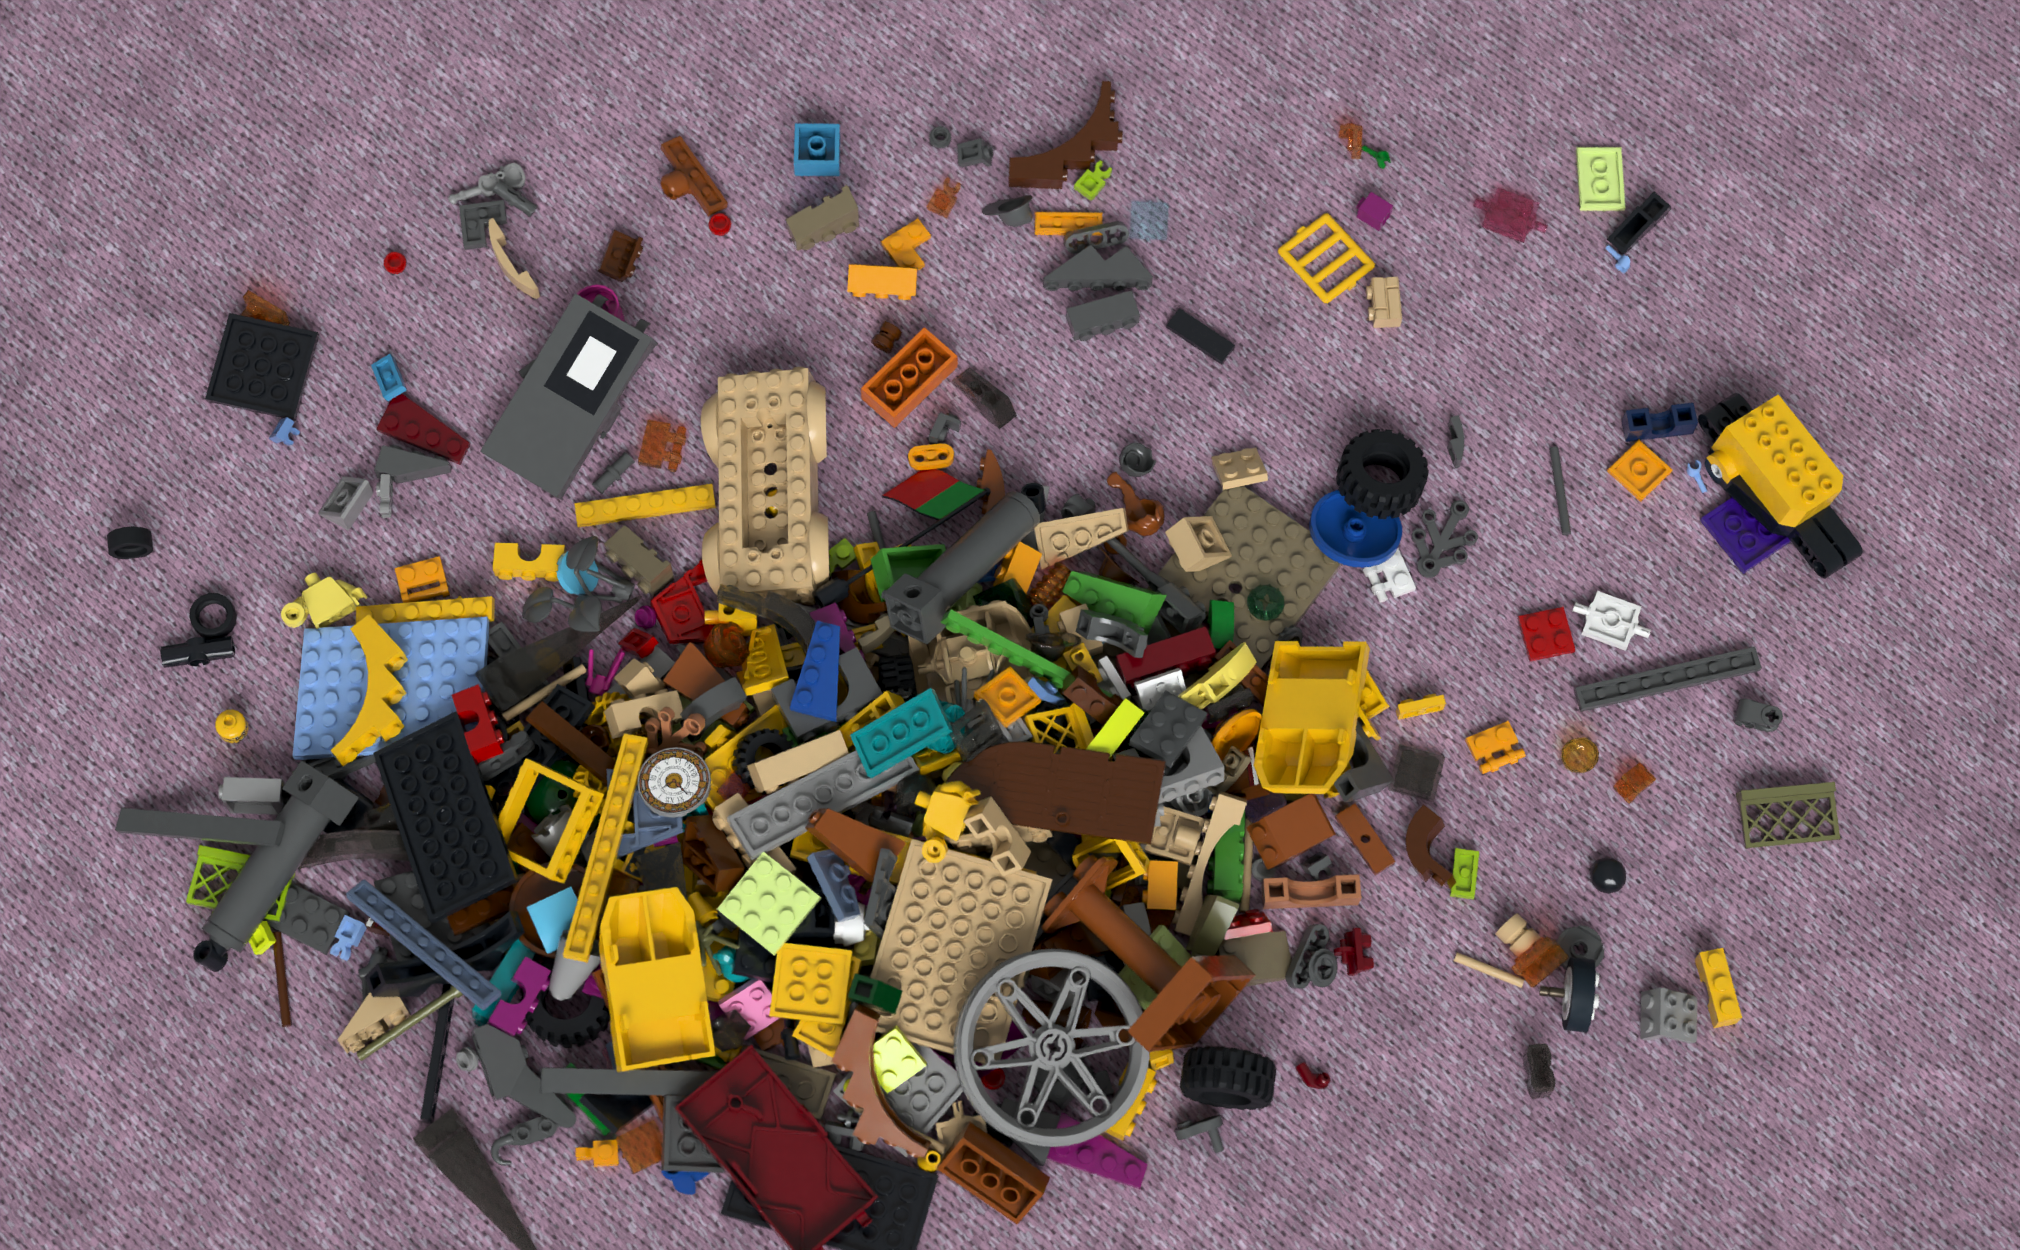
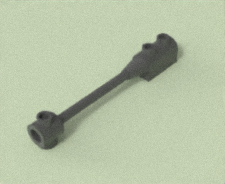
[1061,494,1206,634]

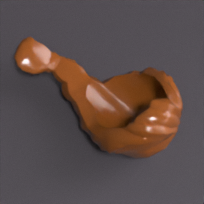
[1107,472,1165,536]

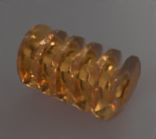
[1025,562,1071,611]

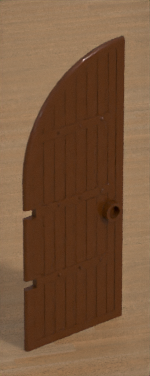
[945,741,1166,845]

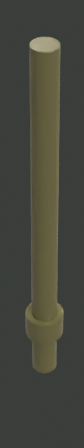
[356,985,463,1061]

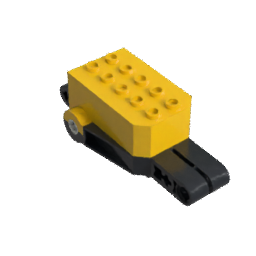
[1698,393,1863,579]

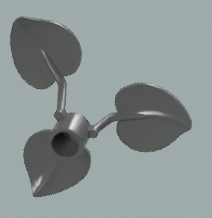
[522,536,602,632]

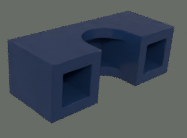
[1621,402,1698,442]

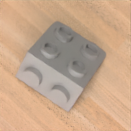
[1640,987,1697,1044]

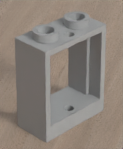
[219,777,289,815]

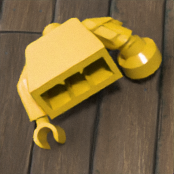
[915,780,980,863]

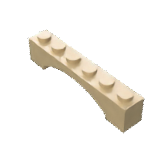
[1172,791,1247,936]

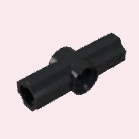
[160,636,235,668]

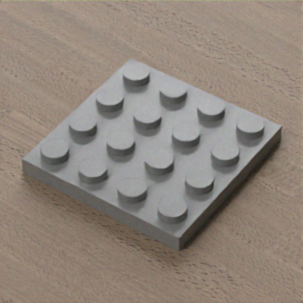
[833,1034,964,1157]

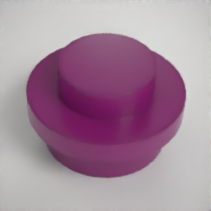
[635,605,656,629]

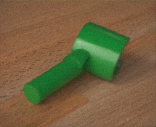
[1362,145,1391,169]

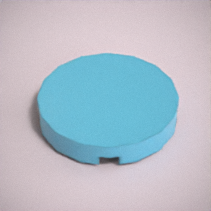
[556,551,598,596]

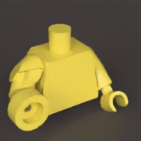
[281,573,368,629]

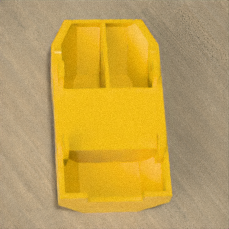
[1254,641,1370,794]
[599,887,715,1072]

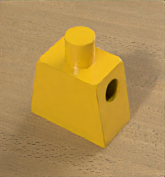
[705,597,757,636]

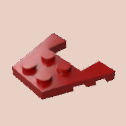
[650,560,743,644]

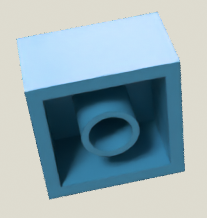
[794,123,841,176]

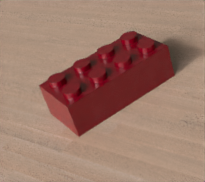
[1115,626,1216,696]

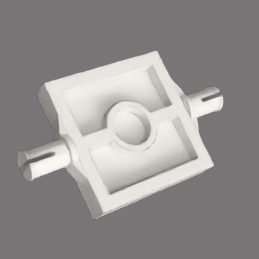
[1572,591,1651,651]

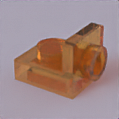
[1338,123,1362,159]
[1614,763,1656,804]

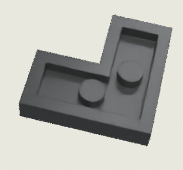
[459,200,507,250]

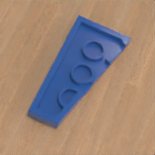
[790,620,840,722]

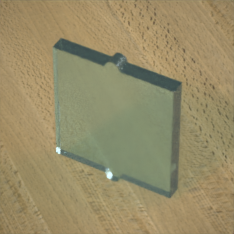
[1130,200,1169,241]

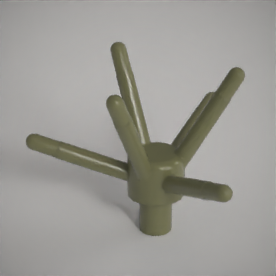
[695,921,740,975]

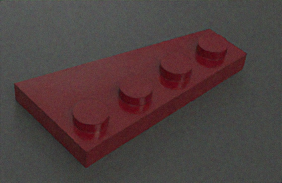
[376,393,470,465]

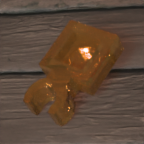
[927,177,961,219]

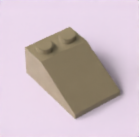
[1216,931,1292,987]

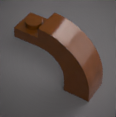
[832,570,888,624]
[1406,804,1456,889]

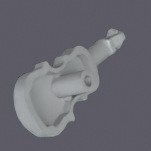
[448,163,525,204]

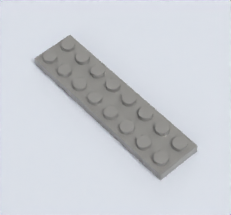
[727,750,919,861]

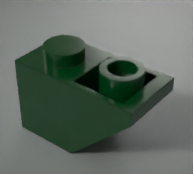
[848,973,903,1015]

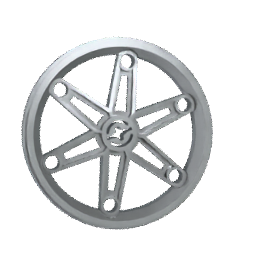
[953,949,1150,1147]

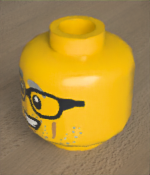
[215,709,249,743]

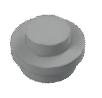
[456,1047,479,1071]

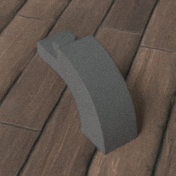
[1076,609,1148,658]
[680,677,747,743]

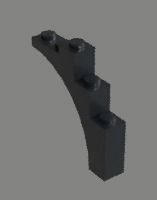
[365,911,525,997]

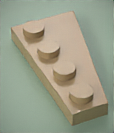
[1034,508,1129,570]

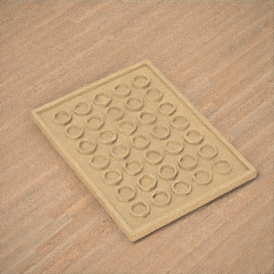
[866,839,1052,1064]

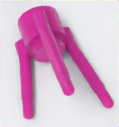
[585,648,625,696]

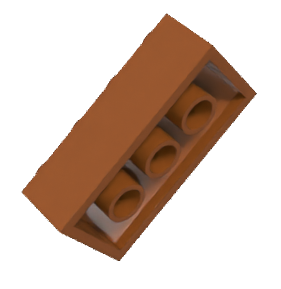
[937,1122,1050,1224]

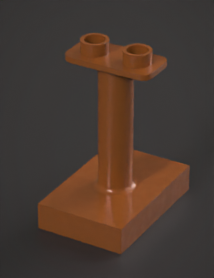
[1042,855,1256,1052]

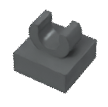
[1300,852,1332,881]

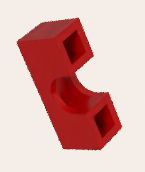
[452,684,505,763]

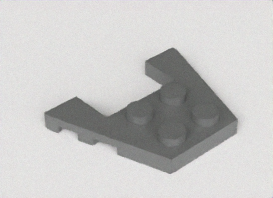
[864,848,898,940]

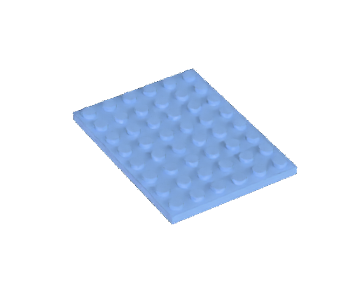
[293,617,490,760]

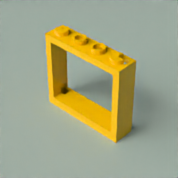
[498,758,604,883]

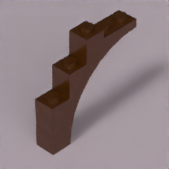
[1009,81,1123,189]

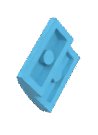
[526,887,578,954]

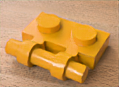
[1465,721,1526,774]

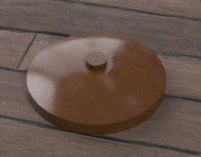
[509,862,604,959]

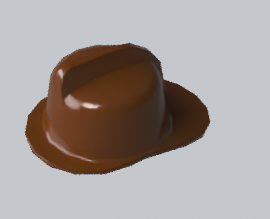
[1099,545,1139,584]

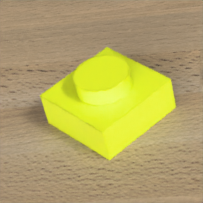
[249,921,276,955]

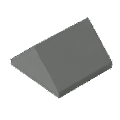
[318,476,373,531]

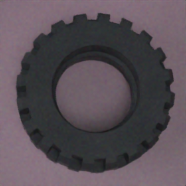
[1336,429,1429,519]
[520,957,611,1048]
[1180,1046,1277,1110]

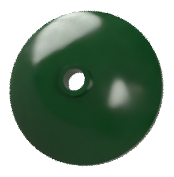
[526,760,579,824]

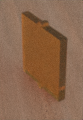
[615,1120,662,1174]

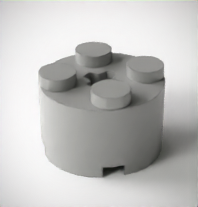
[531,804,590,858]

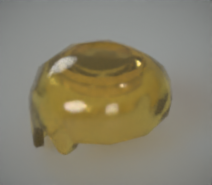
[1561,737,1599,773]

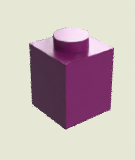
[1356,192,1393,231]

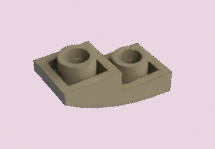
[858,613,895,655]
[1206,746,1252,796]

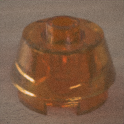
[703,621,750,668]

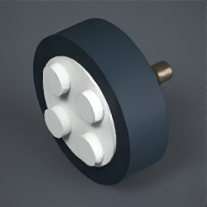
[1539,957,1599,1032]

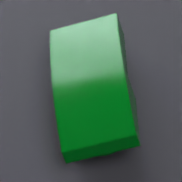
[1207,600,1234,649]

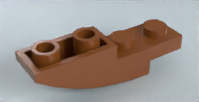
[976,449,1005,515]

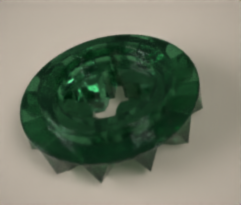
[1247,584,1284,621]

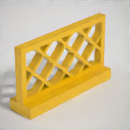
[1024,703,1094,754]

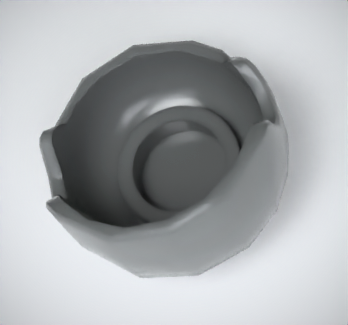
[1119,442,1156,477]

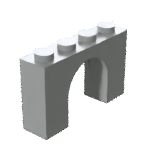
[1112,726,1224,804]

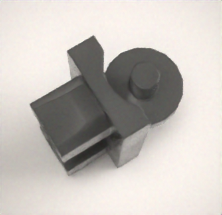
[824,1108,865,1151]

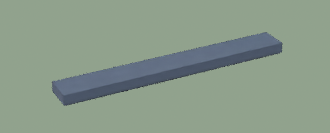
[346,879,501,1011]

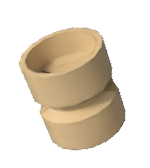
[1495,913,1542,959]

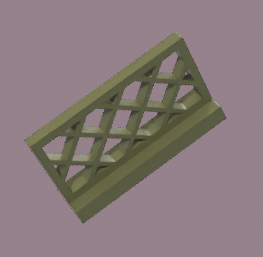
[1736,782,1840,849]

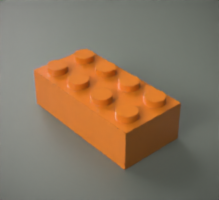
[861,327,958,428]

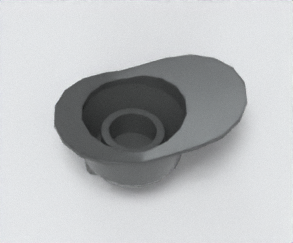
[982,195,1033,227]

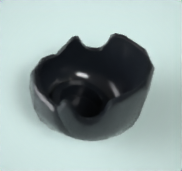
[1590,857,1626,894]

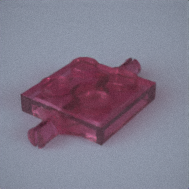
[1473,187,1548,243]

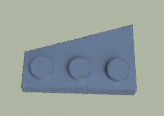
[807,849,860,922]

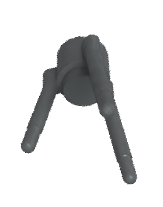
[586,562,635,604]
[954,667,995,721]

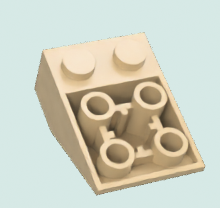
[338,992,411,1053]

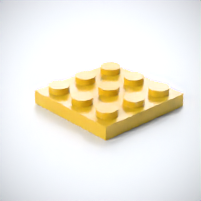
[769,943,852,1025]

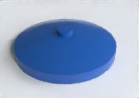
[1309,490,1402,568]

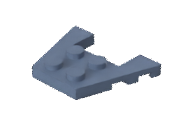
[607,769,683,859]

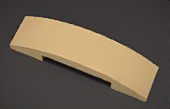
[489,218,540,299]

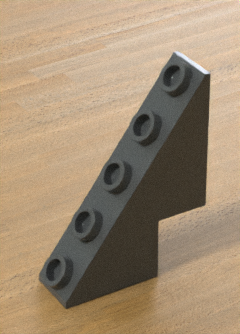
[1043,245,1153,291]

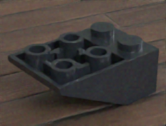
[788,885,835,942]

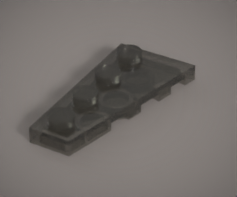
[634,842,688,902]

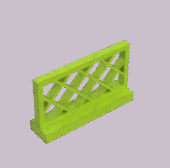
[186,845,296,921]

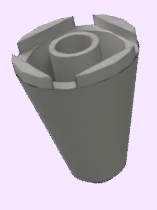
[549,929,601,1000]

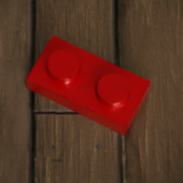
[618,627,659,659]

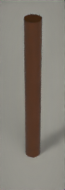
[273,932,292,1027]

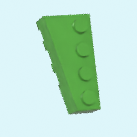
[1062,571,1167,635]
[1207,810,1245,903]

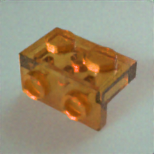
[1511,936,1569,988]

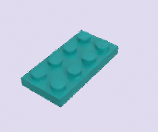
[850,688,953,778]

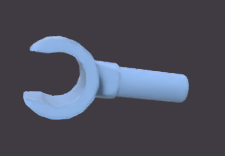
[1605,245,1630,273]
[1686,460,1707,493]

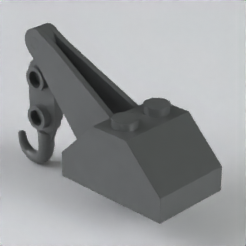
[471,1024,576,1166]

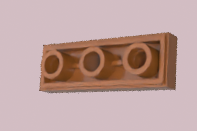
[1335,804,1396,876]

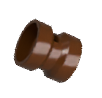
[871,321,902,353]

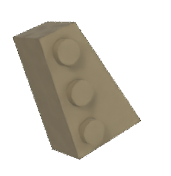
[786,185,859,251]
[604,525,674,597]

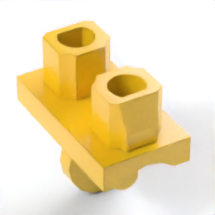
[1062,643,1103,683]

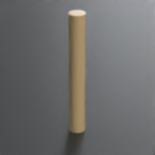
[1454,952,1525,988]

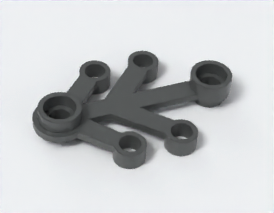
[1411,500,1478,578]

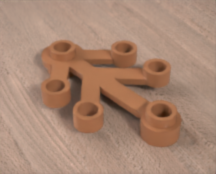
[643,707,708,763]

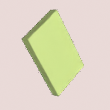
[1576,147,1625,211]

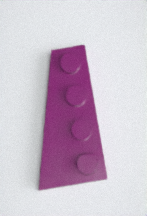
[1047,1112,1148,1189]

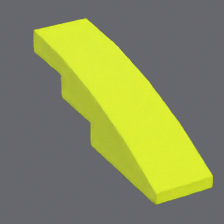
[1086,698,1144,758]

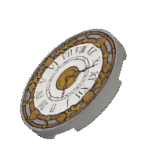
[638,747,711,818]

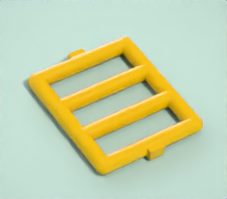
[1278,213,1375,304]

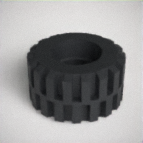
[878,653,917,702]
[732,728,794,789]

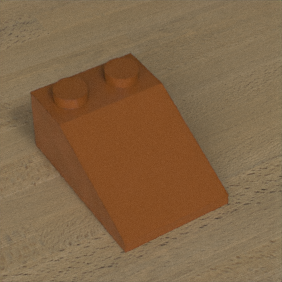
[1246,794,1336,870]

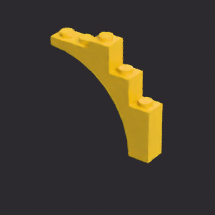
[331,614,408,766]

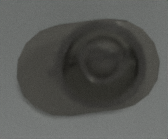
[1025,632,1081,663]

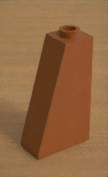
[663,642,750,731]
[805,808,906,882]

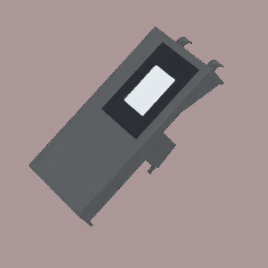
[480,293,658,500]

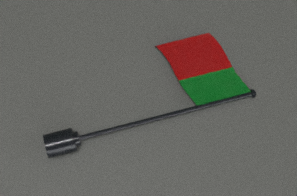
[812,469,991,609]

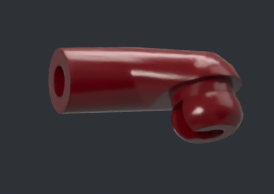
[1295,1062,1331,1089]

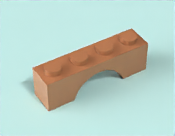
[1261,874,1361,909]

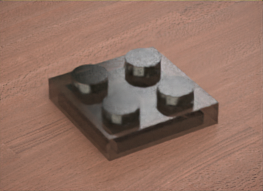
[1388,744,1445,802]

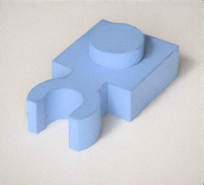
[330,915,366,961]

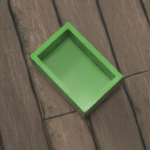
[871,544,946,602]

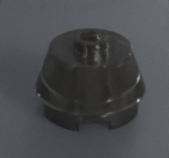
[893,774,936,815]

